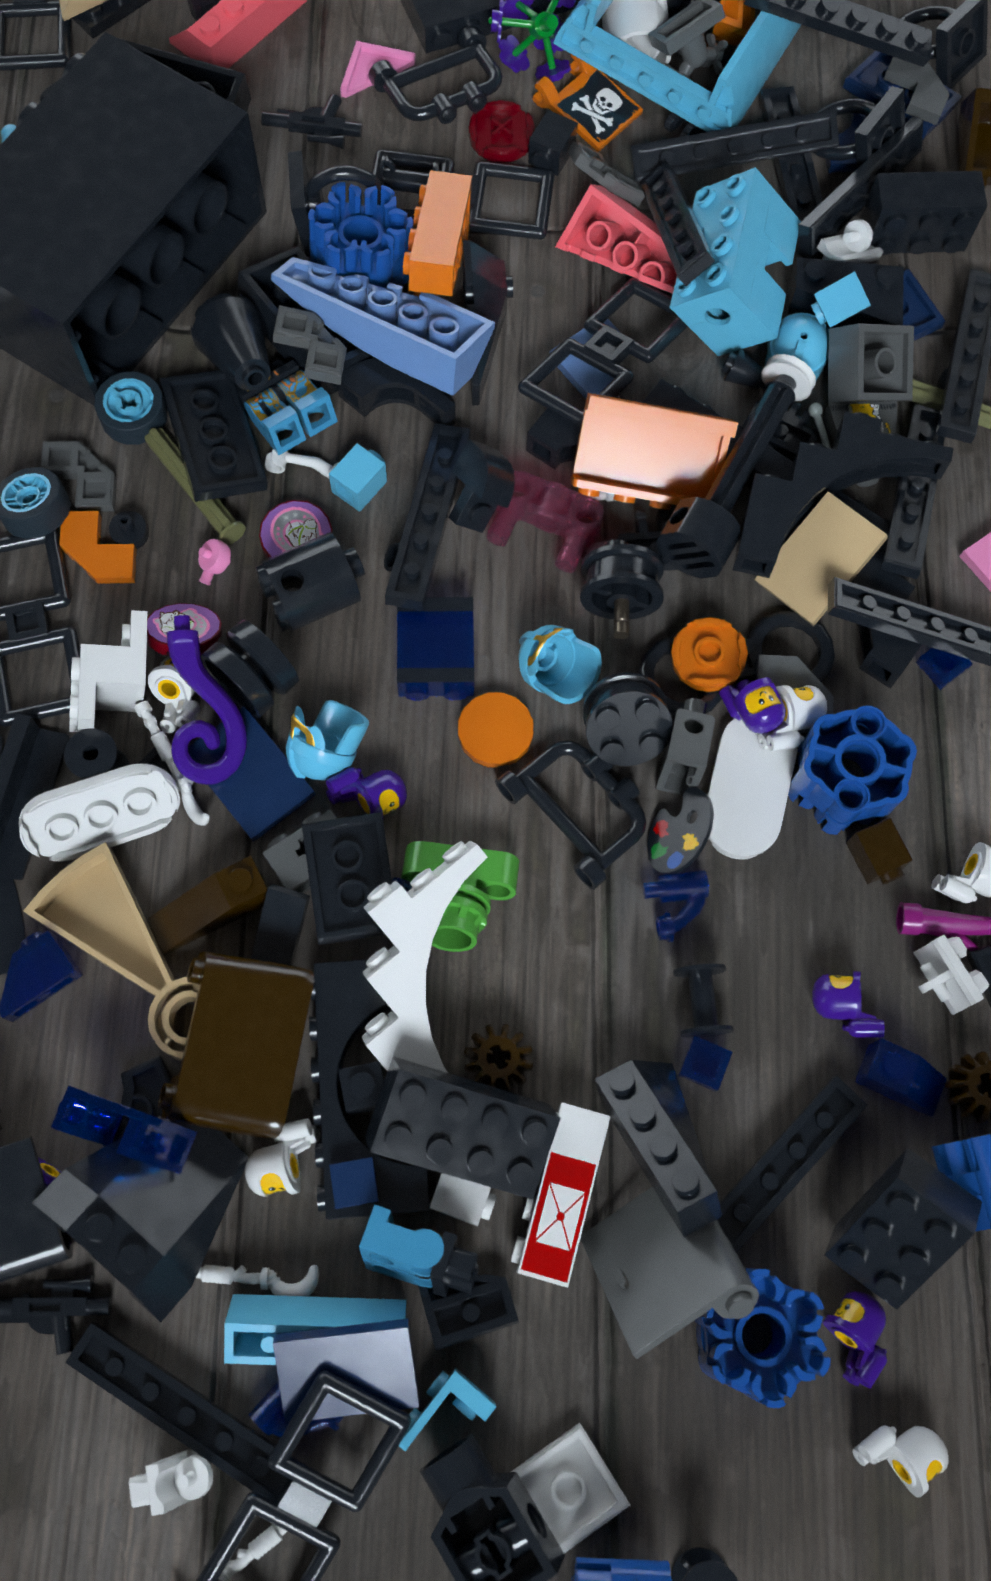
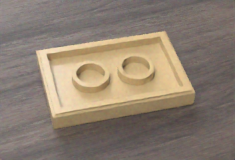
[755,492,888,626]

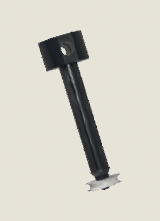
[656,354,816,579]

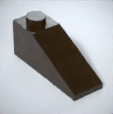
[147,856,268,955]

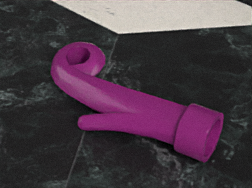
[896,902,991,952]

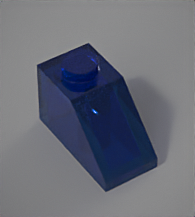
[0,930,83,1022]
[854,1038,947,1117]

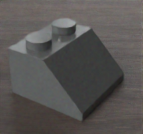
[828,324,914,403]

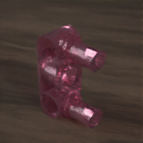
[487,470,604,573]

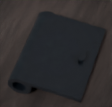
[0,1136,73,1282]

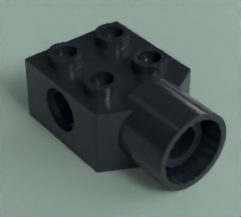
[420,1434,565,1581]

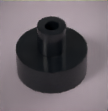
[109,511,149,549]

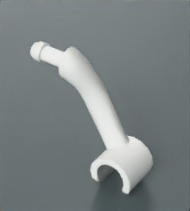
[265,449,339,479]

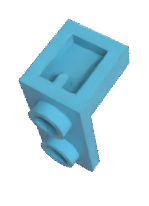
[399,1367,496,1451]

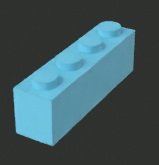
[224,1294,407,1365]

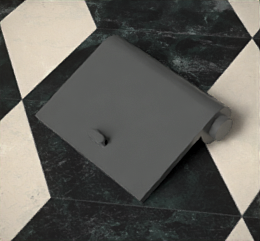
[580,1187,759,1359]

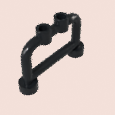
[369,26,503,124]
[495,740,647,890]

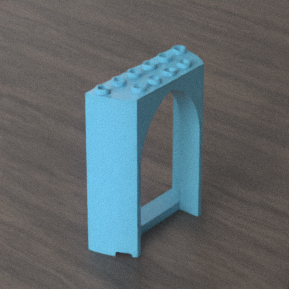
[553,0,801,132]

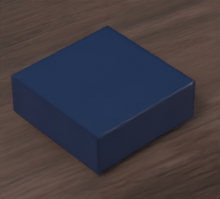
[329,1157,379,1210]

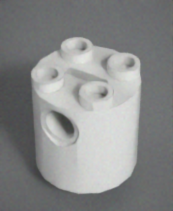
[602,0,671,65]

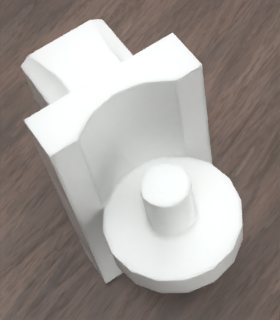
[817,219,884,263]
[913,935,989,1016]
[129,1449,213,1516]

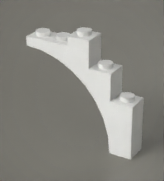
[361,841,487,1073]

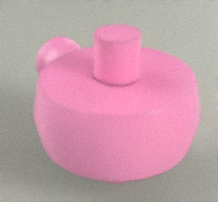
[198,539,231,586]

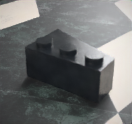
[787,257,904,329]

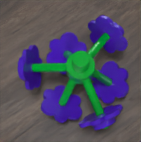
[488,0,576,82]

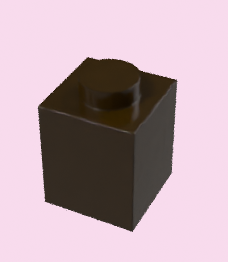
[846,818,913,885]

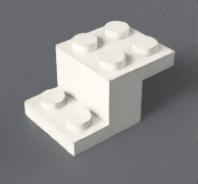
[69,610,148,732]

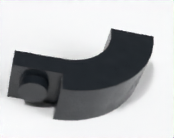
[337,358,456,426]

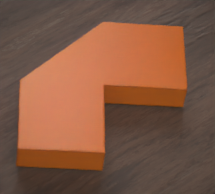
[59,511,137,584]

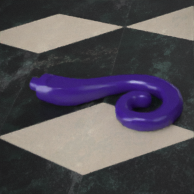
[167,615,247,785]

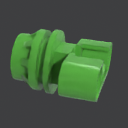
[401,841,520,952]

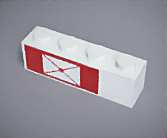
[511,1103,611,1288]

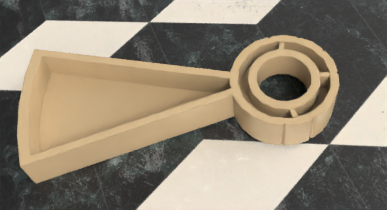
[24,842,197,1061]

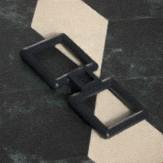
[0,0,71,71]
[372,149,555,240]
[518,278,688,427]
[0,529,80,727]
[196,1370,411,1581]

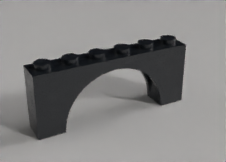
[400,0,580,54]
[309,959,430,1220]

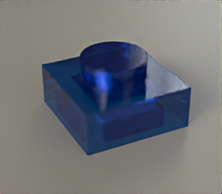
[916,648,973,690]
[678,1036,733,1092]

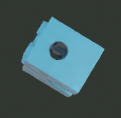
[670,167,801,356]

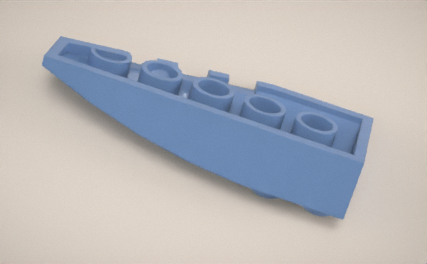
[271,257,495,396]

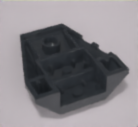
[32,1116,249,1323]

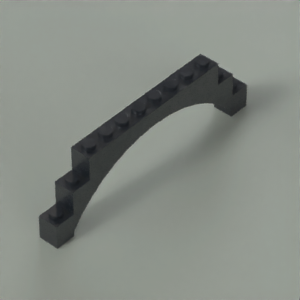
[526,379,922,689]

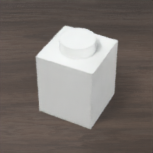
[429,1173,497,1226]

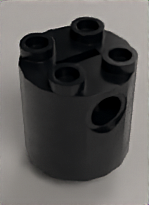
[255,532,365,632]

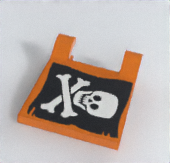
[532,54,643,152]

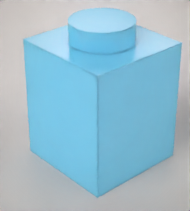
[811,271,871,328]
[329,443,387,512]

